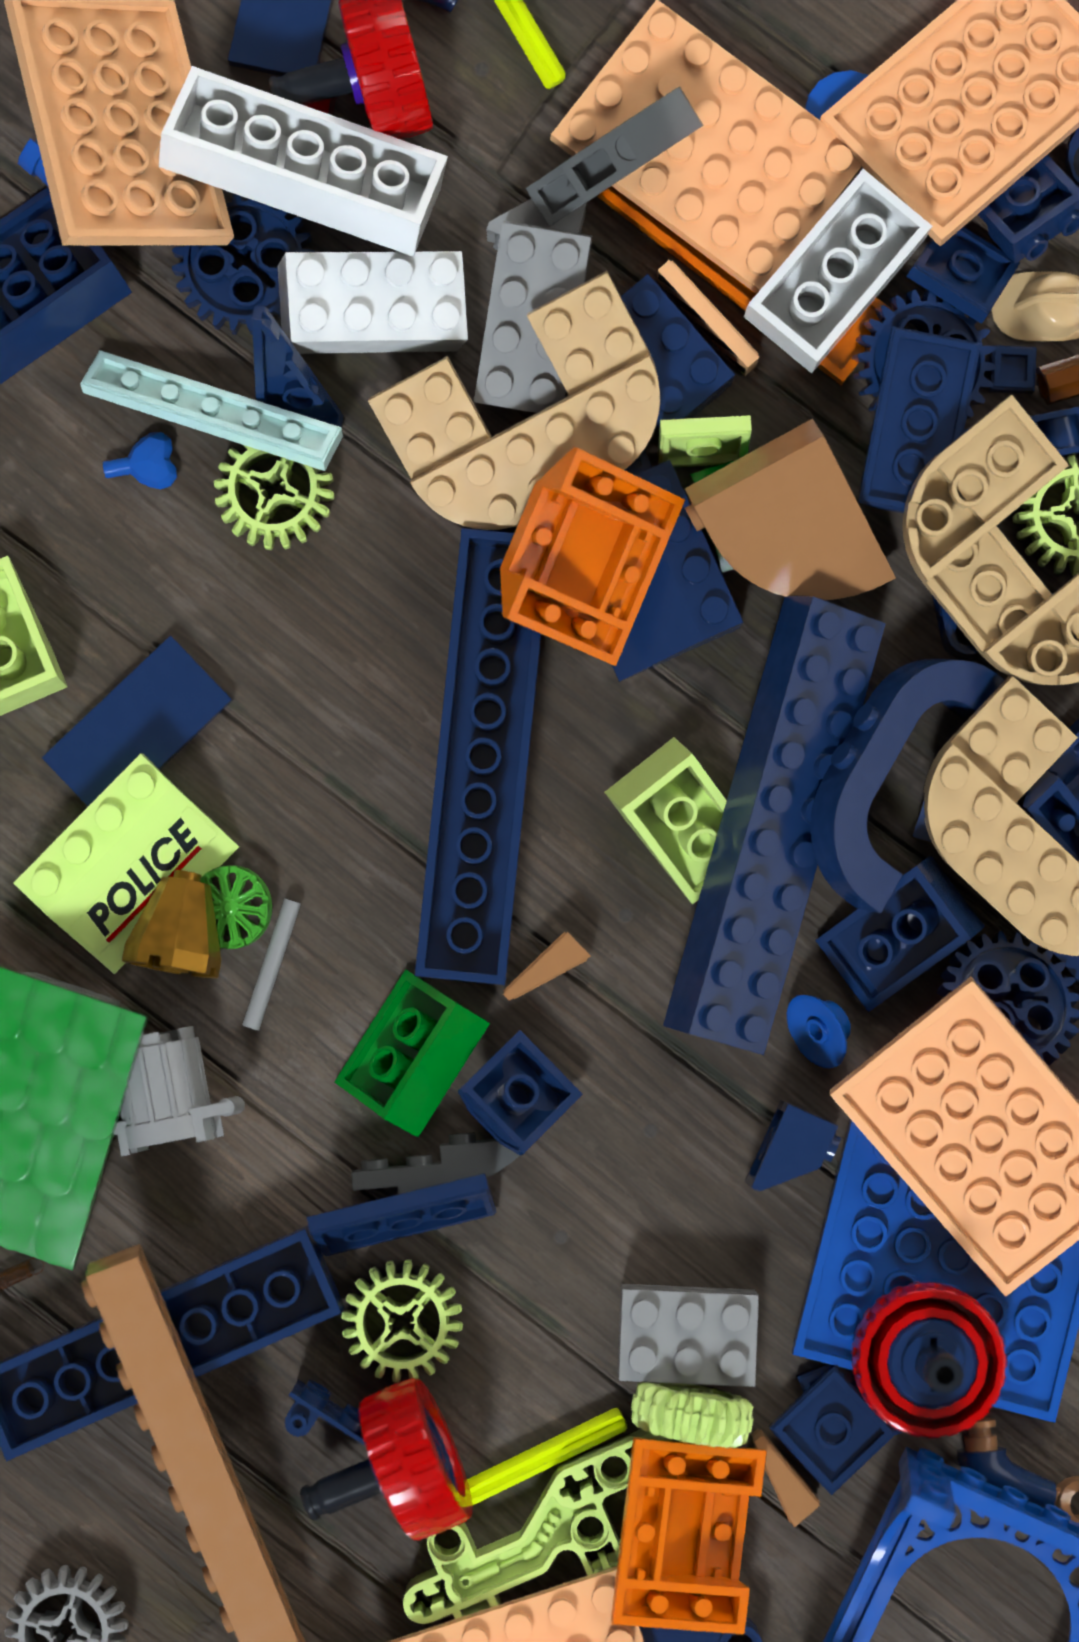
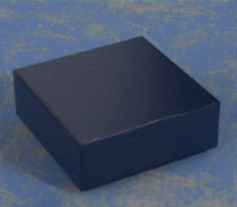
[989,345,1037,394]

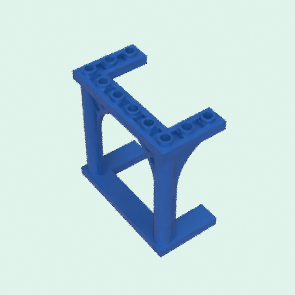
[823,1447,1079,1642]

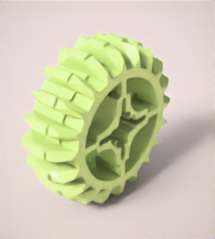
[214,445,335,550]
[1013,455,1079,576]
[341,1259,463,1383]
[631,1382,754,1448]

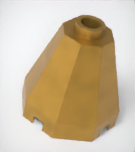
[122,870,222,978]

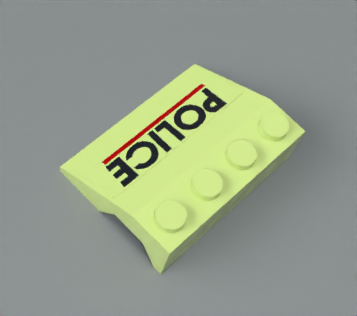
[14,754,239,974]

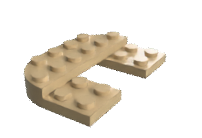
[368,271,660,530]
[903,395,1079,685]
[924,675,1079,956]

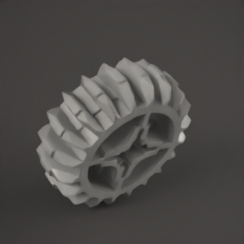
[5,1565,129,1642]

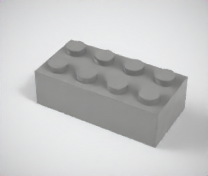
[474,221,593,413]

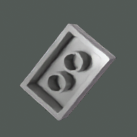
[617,1284,759,1387]

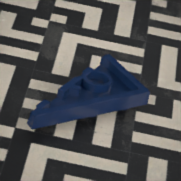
[252,305,344,427]

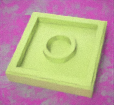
[657,415,752,467]

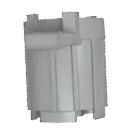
[113,1026,245,1156]

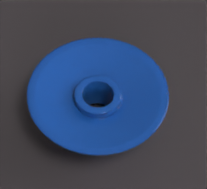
[787,995,851,1069]

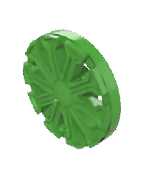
[200,865,272,949]

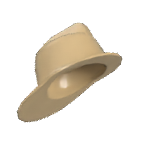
[991,271,1079,342]

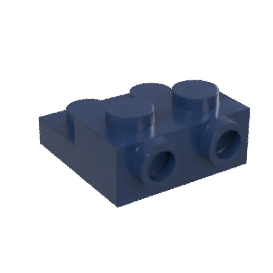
[978,155,1079,264]

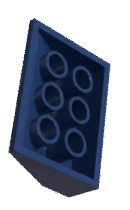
[0,187,132,384]
[612,460,743,682]

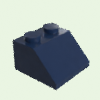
[745,1100,841,1192]

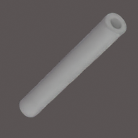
[242,898,301,1031]

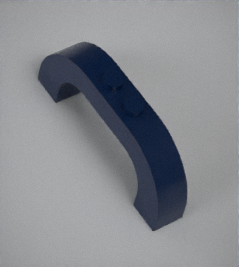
[811,659,1005,913]

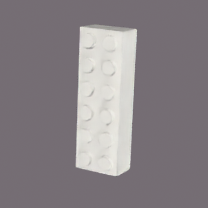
[159,66,448,257]

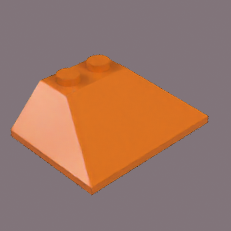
[500,447,685,666]
[610,1437,767,1634]

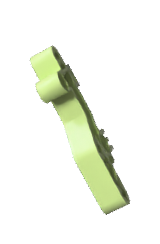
[403,1429,674,1624]

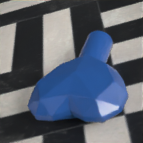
[103,432,177,490]

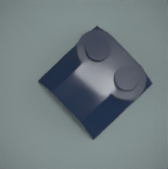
[458,1030,583,1156]

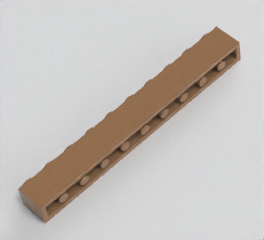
[82,1244,306,1642]

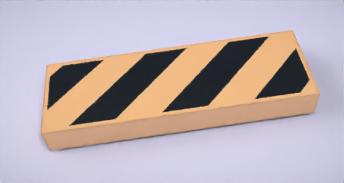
[656,260,759,376]

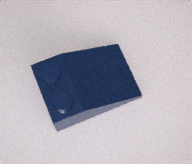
[815,855,985,1012]

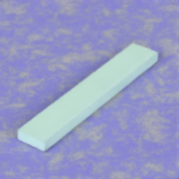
[80,350,343,471]

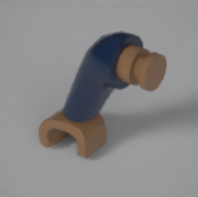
[957,1418,1079,1523]

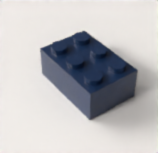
[621,274,735,435]

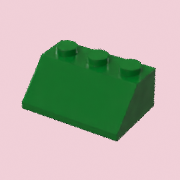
[334,969,490,1137]

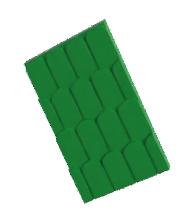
[0,966,148,1271]

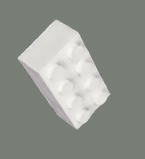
[744,169,932,373]
[278,251,468,354]

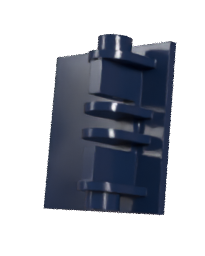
[285,1379,365,1446]

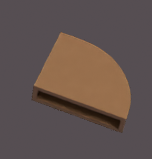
[685,418,896,600]

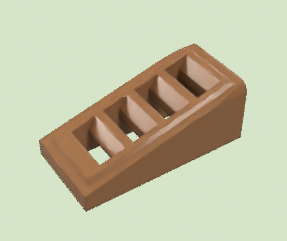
[503,932,591,1000]
[751,1429,820,1527]

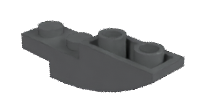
[525,87,704,227]
[351,1132,520,1194]

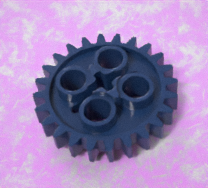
[172,193,315,335]
[852,290,996,419]
[936,931,1079,1066]

